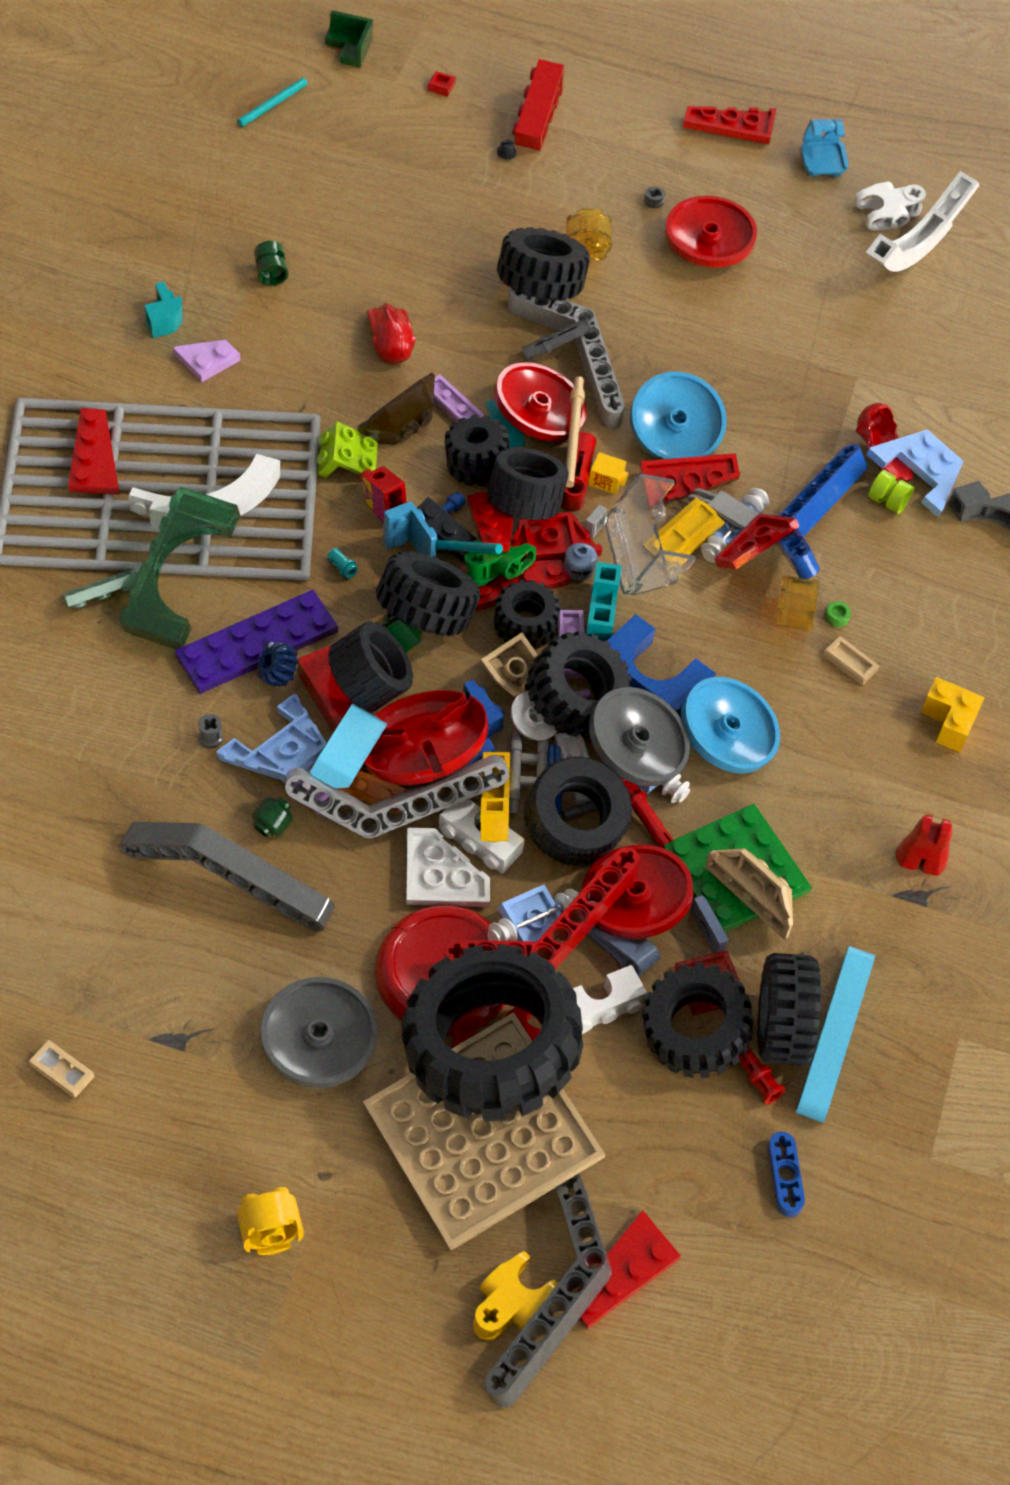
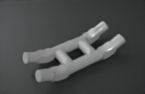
[509,730,549,814]

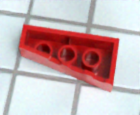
[512,59,564,151]

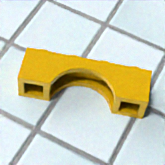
[481,752,510,843]

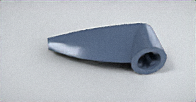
[587,925,660,977]

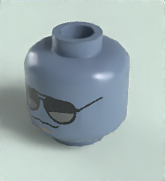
[563,543,597,580]

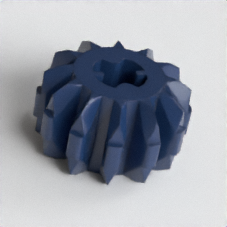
[256,642,299,687]

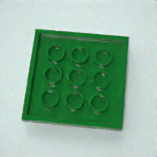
[663,804,812,932]

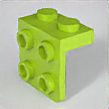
[317,421,378,478]

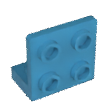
[383,501,437,557]

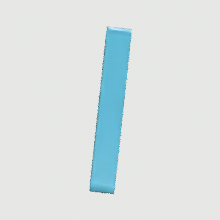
[796,946,875,1123]

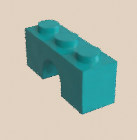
[586,562,622,641]

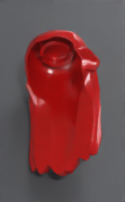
[367,302,416,365]
[855,403,916,482]

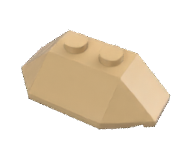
[705,848,793,940]

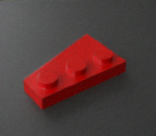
[714,513,800,570]

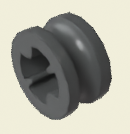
[644,186,665,208]

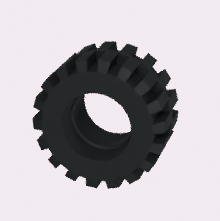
[494,579,560,649]

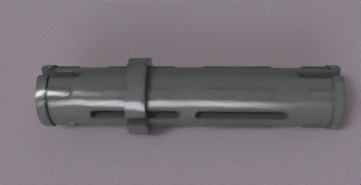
[522,317,593,361]

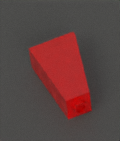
[297,645,357,733]

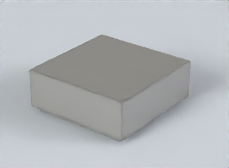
[585,504,607,539]

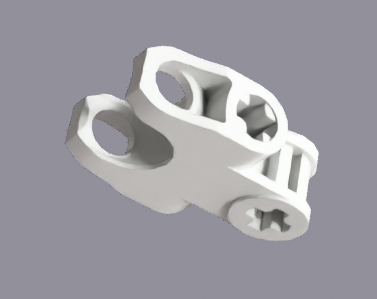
[854,182,926,231]

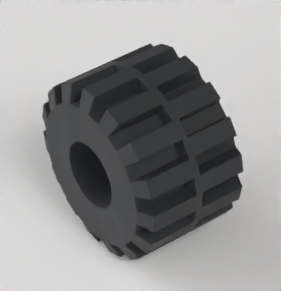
[444,415,510,486]

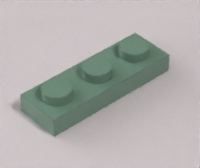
[60,569,142,609]

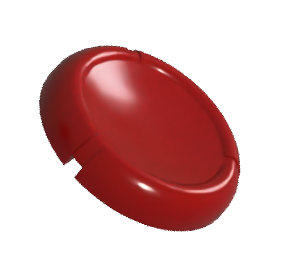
[363,690,488,785]
[375,905,506,1036]

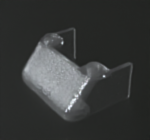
[605,473,696,596]

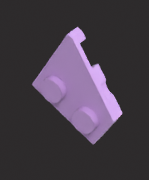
[174,340,240,382]

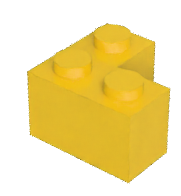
[921,677,985,753]

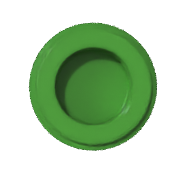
[824,601,851,627]

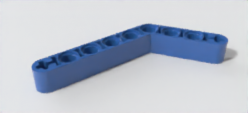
[777,444,868,579]

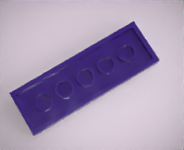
[175,589,338,694]

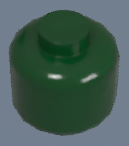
[252,797,293,838]

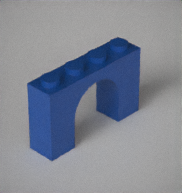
[607,614,716,718]

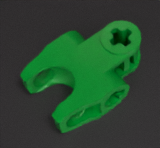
[464,534,536,586]

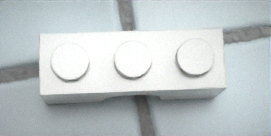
[439,799,525,874]
[573,965,647,1034]

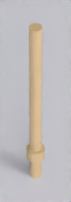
[566,376,585,488]

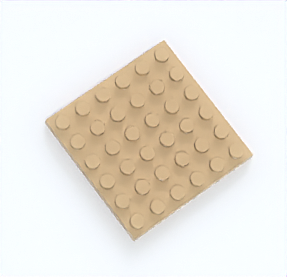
[363,1012,605,1251]

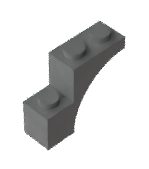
[948,481,1010,529]

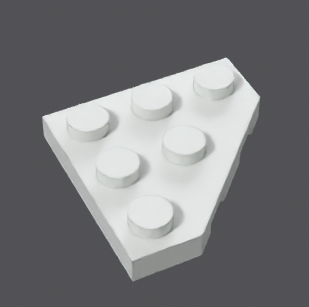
[406,828,490,907]

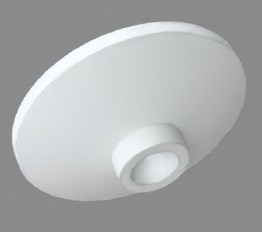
[510,691,557,741]

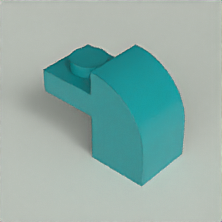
[144,282,183,338]

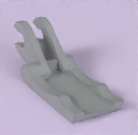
[687,488,759,530]

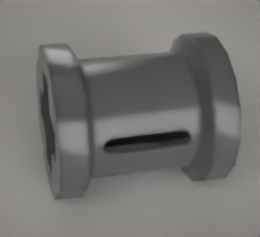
[198,714,223,748]

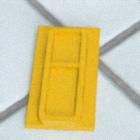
[643,497,725,572]

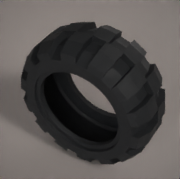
[401,944,583,1122]

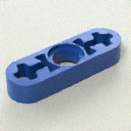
[767,1132,805,1217]

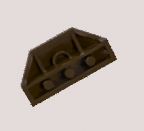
[358,373,435,445]

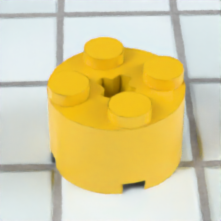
[237,1187,304,1255]

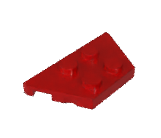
[511,512,602,562]

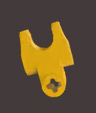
[473,1251,558,1341]

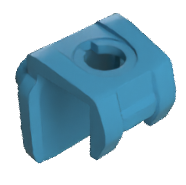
[801,119,848,177]

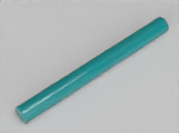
[237,77,308,127]
[435,540,503,554]

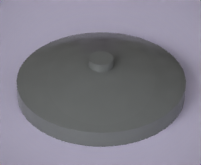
[589,687,690,786]
[261,977,377,1088]

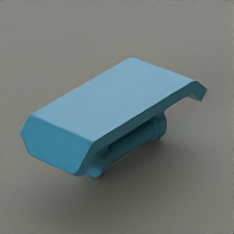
[310,704,387,789]

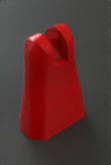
[896,814,953,876]

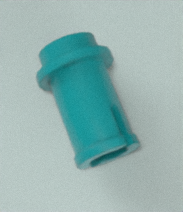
[326,548,358,579]

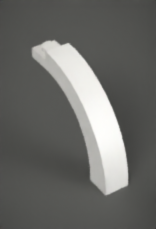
[129,454,280,529]

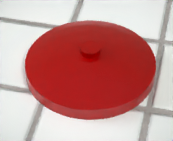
[665,195,757,267]
[493,362,587,442]
[582,844,693,939]

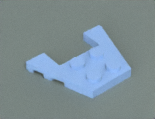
[866,430,963,517]
[216,693,327,781]

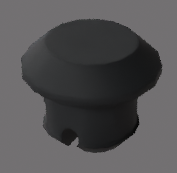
[497,140,517,160]

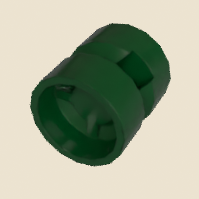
[254,241,289,286]

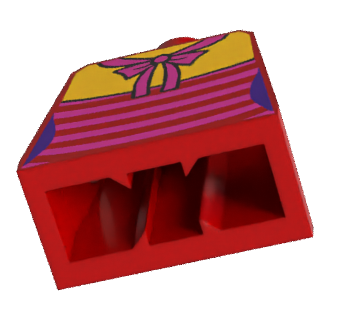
[359,466,407,524]

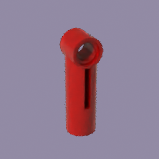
[561,432,597,511]

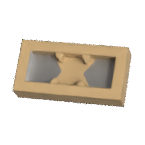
[29,1040,94,1099]

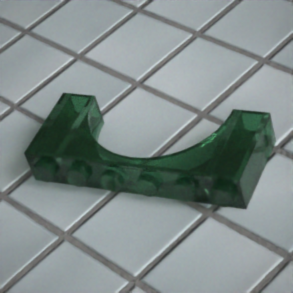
[119,486,240,650]

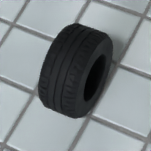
[524,756,632,865]

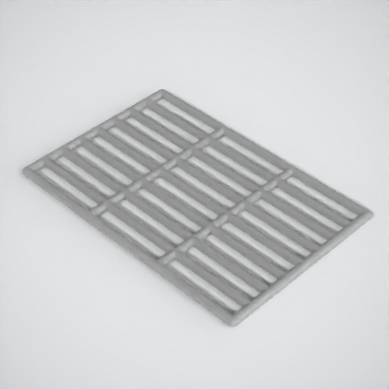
[0,398,321,581]

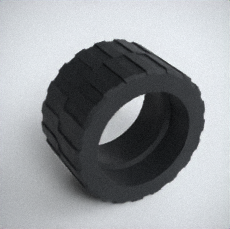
[487,448,569,520]
[328,621,413,711]

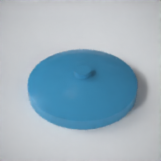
[630,372,727,460]
[681,677,780,773]

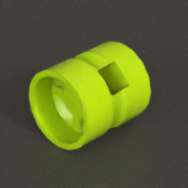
[868,470,914,514]

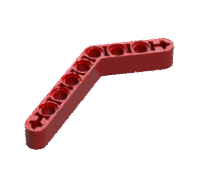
[444,847,639,970]

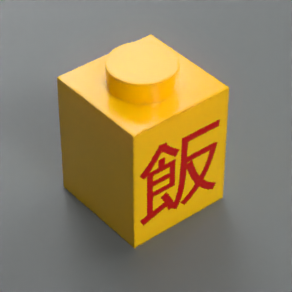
[588,452,629,495]

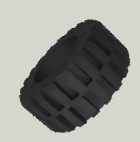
[497,227,590,301]
[376,551,480,636]
[527,632,632,737]
[757,953,821,1065]
[642,962,754,1078]

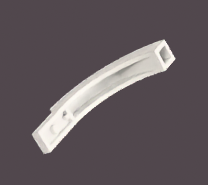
[866,171,979,271]

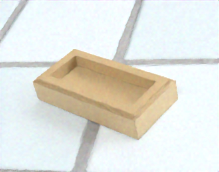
[822,636,880,686]

